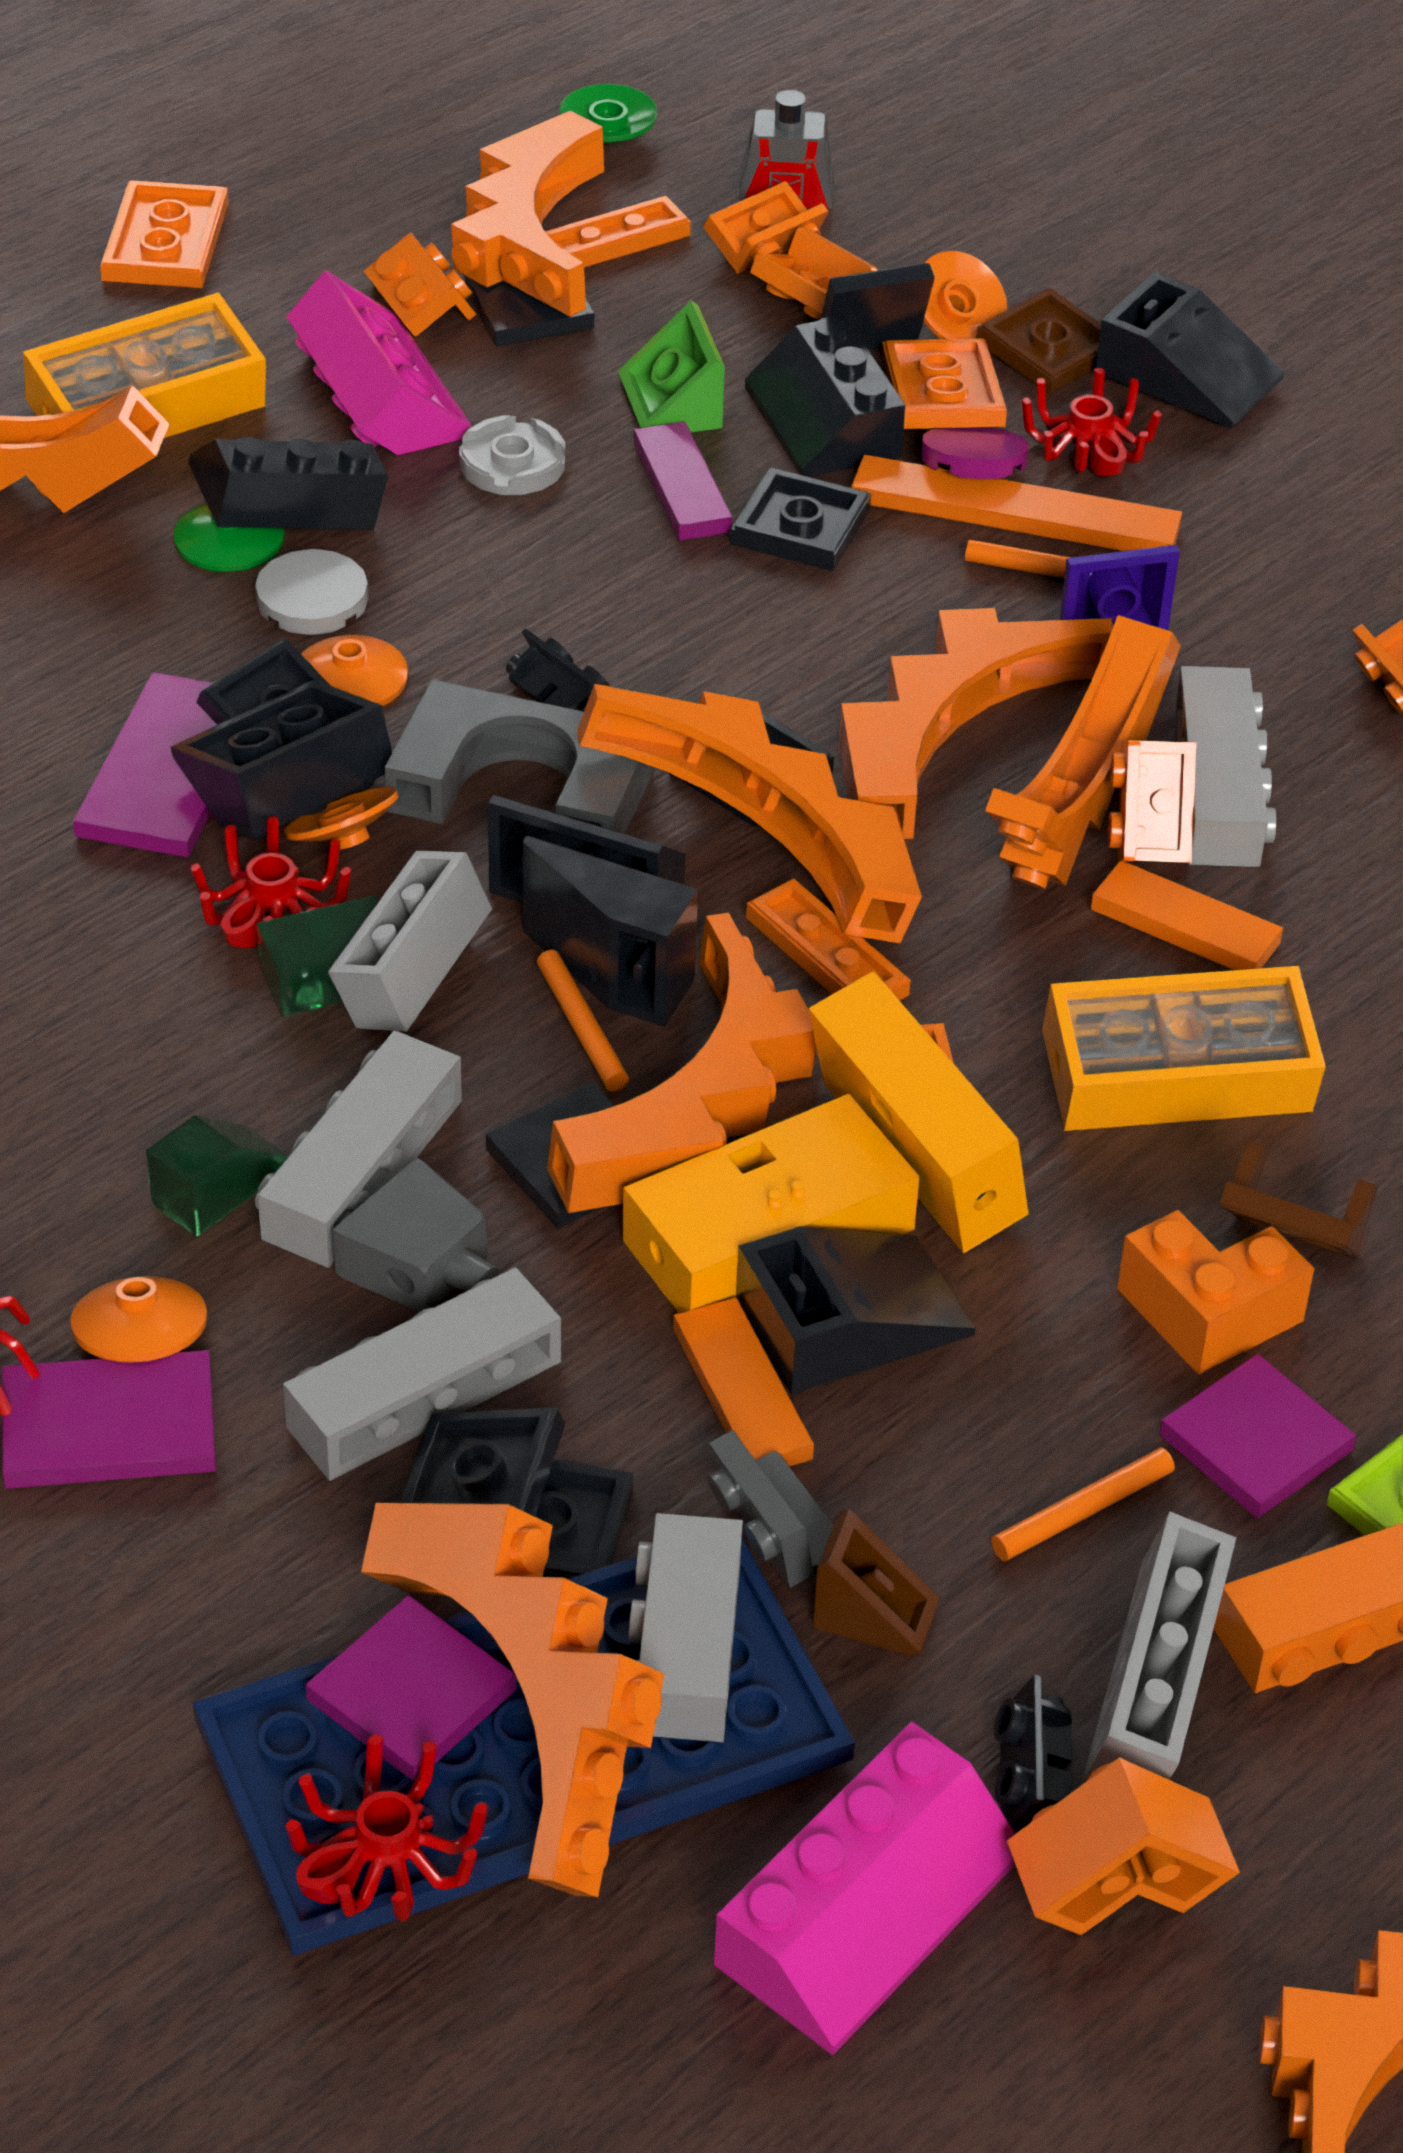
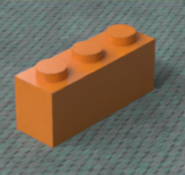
[1213,1523,1403,1694]

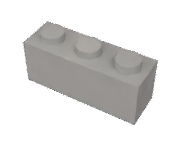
[328,851,492,1032]
[629,1513,743,1742]

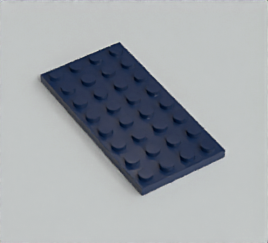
[193,1538,855,1957]

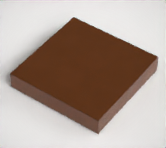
[976,288,1101,394]

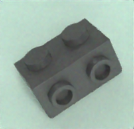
[707,1430,833,1588]

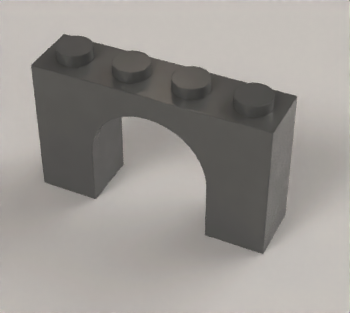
[385,679,654,834]

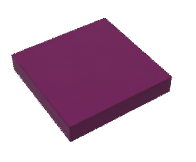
[1159,1354,1357,1519]
[306,1595,516,1782]

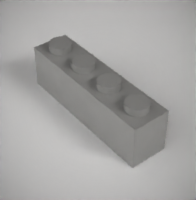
[1174,666,1276,867]
[255,1030,462,1268]
[283,1267,561,1481]
[1081,1511,1237,1784]

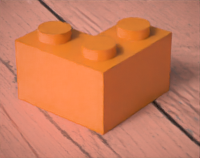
[1117,1210,1315,1375]
[1007,1757,1240,1935]

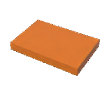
[100,180,229,288]
[882,338,1007,429]

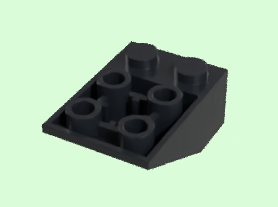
[1096,272,1284,428]
[523,836,698,1027]
[736,1227,976,1395]

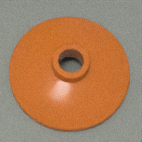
[924,251,1007,339]
[301,635,408,707]
[284,786,399,850]
[71,1276,207,1363]

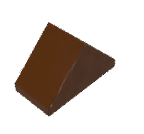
[813,1509,940,1656]

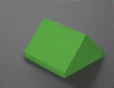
[618,300,725,432]

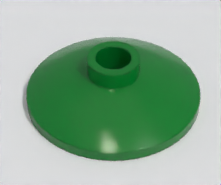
[560,84,657,143]
[173,503,284,572]

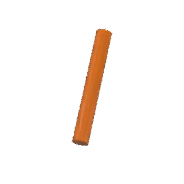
[965,539,1072,579]
[537,950,629,1092]
[991,1447,1175,1562]

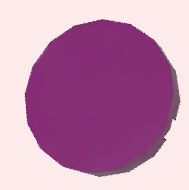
[921,427,1029,479]

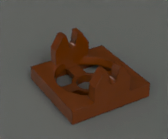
[1219,1142,1378,1259]

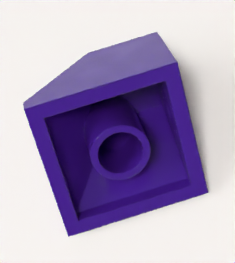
[1060,545,1180,631]

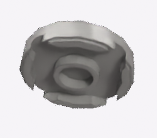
[459,415,565,495]
[255,549,369,635]

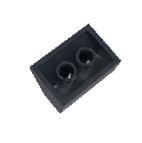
[745,316,906,477]
[188,437,388,530]
[170,680,392,839]
[488,795,686,903]

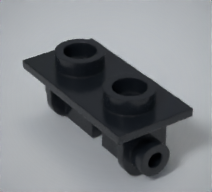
[506,628,611,712]
[994,1674,1073,1831]

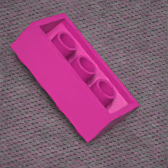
[286,270,473,455]
[714,1721,1015,2055]

